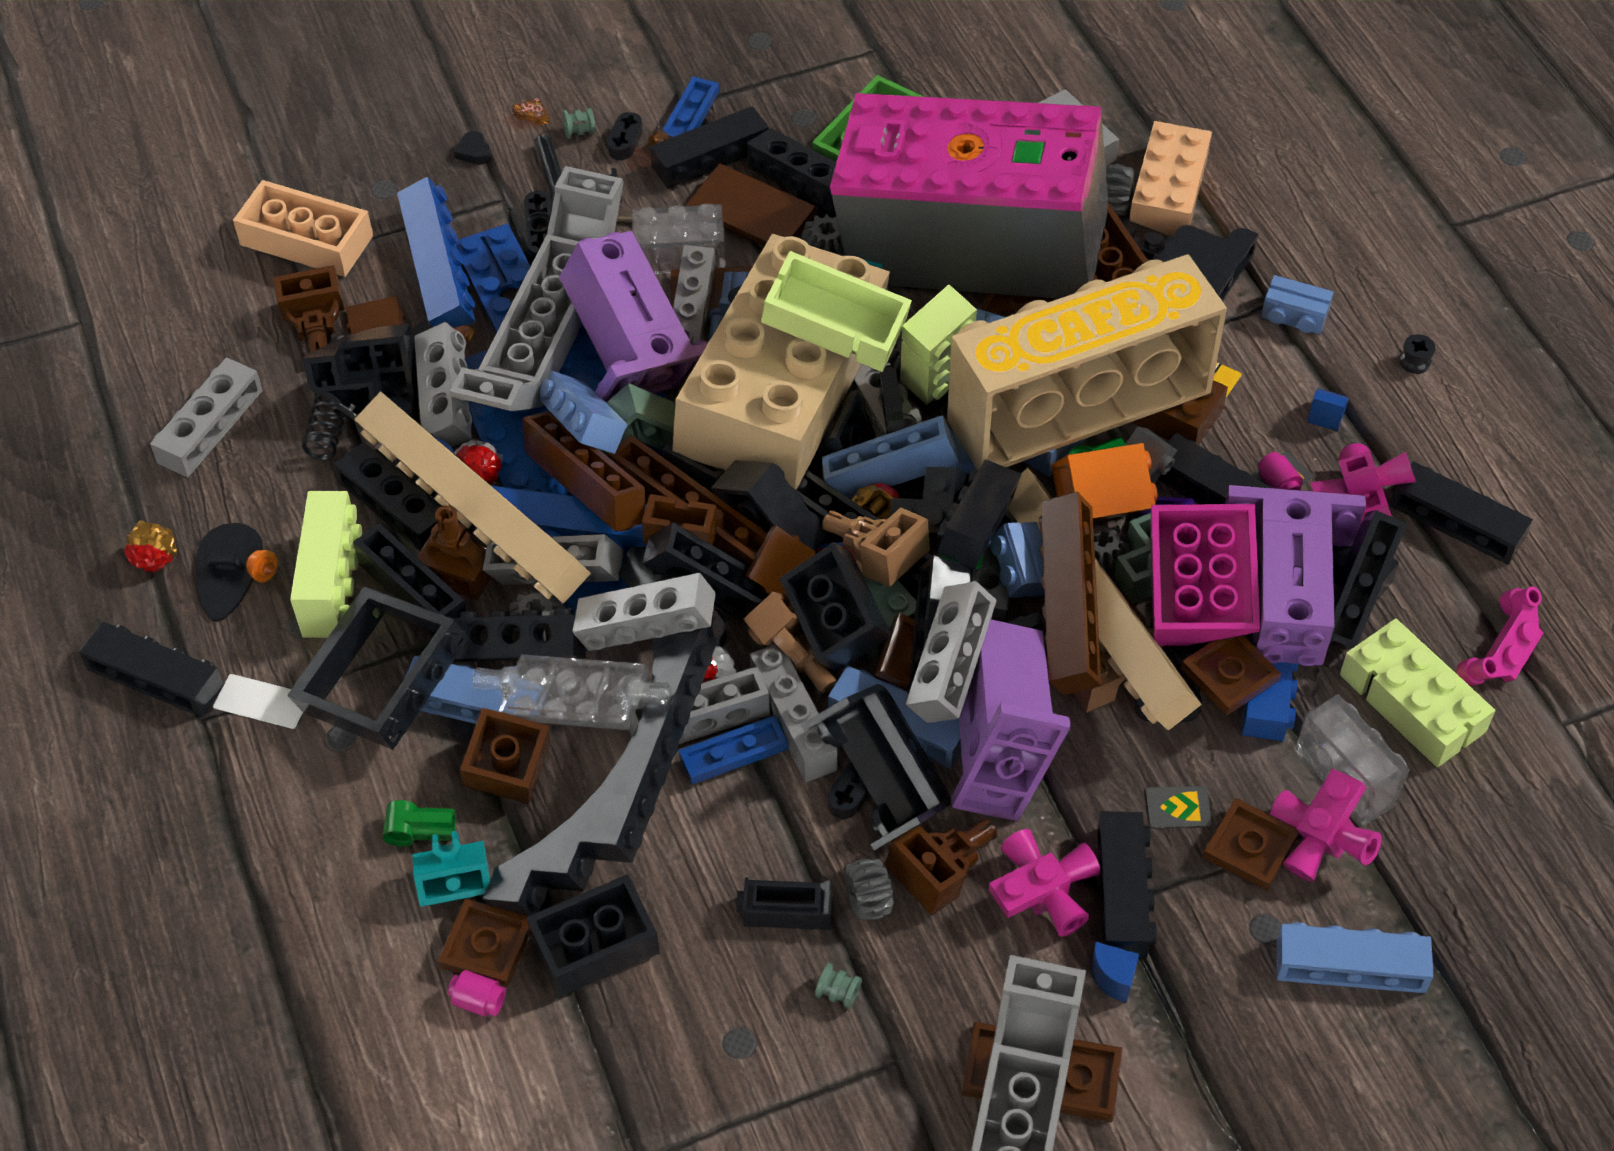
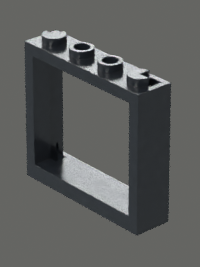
[287,586,469,750]

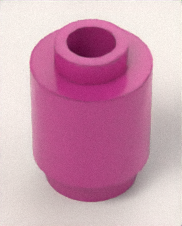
[1257,452,1303,491]
[448,970,506,1017]

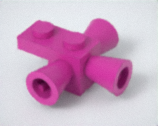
[1310,443,1416,525]
[1270,768,1382,883]
[989,829,1100,937]

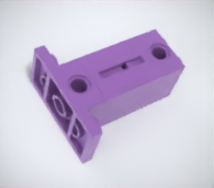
[559,231,709,403]
[1225,485,1366,666]
[951,619,1070,821]

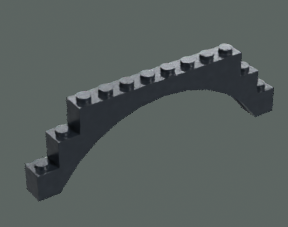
[482,547,725,916]

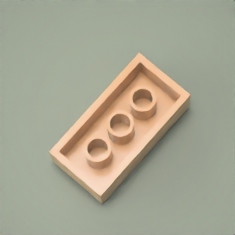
[1129,121,1212,236]
[233,180,373,277]

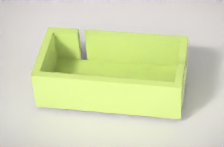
[761,251,912,372]
[900,285,977,405]
[290,491,362,638]
[1340,618,1496,768]

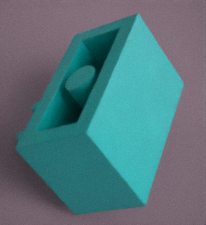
[412,831,491,907]

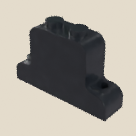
[1152,225,1259,302]

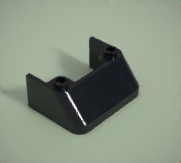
[801,684,951,850]

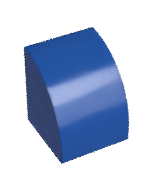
[1307,388,1349,431]
[1092,942,1139,1003]

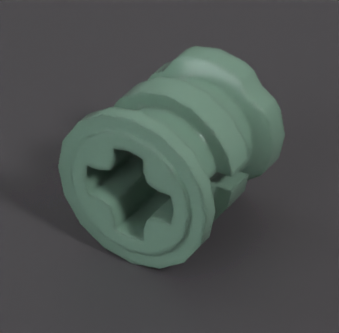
[562,108,595,139]
[815,963,862,1009]

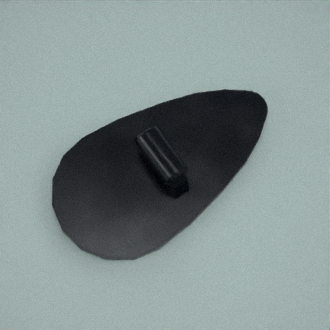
[196,523,263,622]

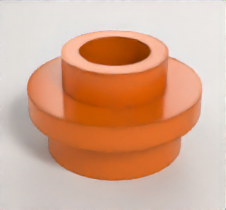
[246,550,278,583]

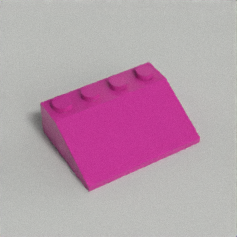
[1150,504,1261,646]

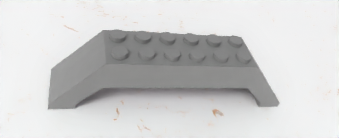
[450,166,623,411]
[971,955,1086,1151]

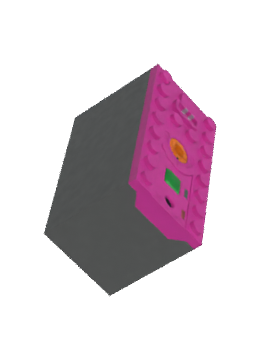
[830,93,1108,299]

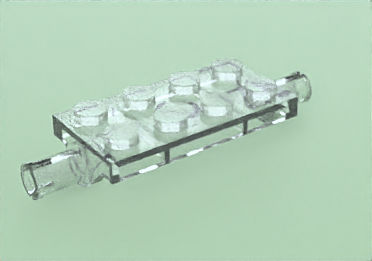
[472,654,671,730]

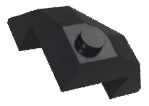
[303,324,418,421]

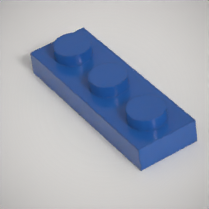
[661,77,719,142]
[678,715,789,785]

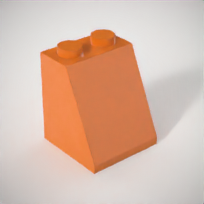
[1051,443,1157,522]

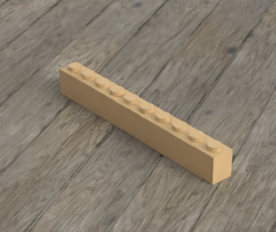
[354,391,591,604]
[1005,468,1202,730]

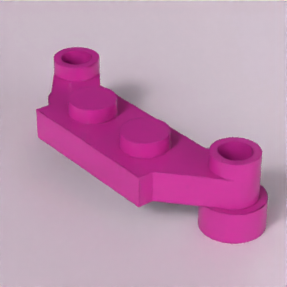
[1456,587,1543,687]

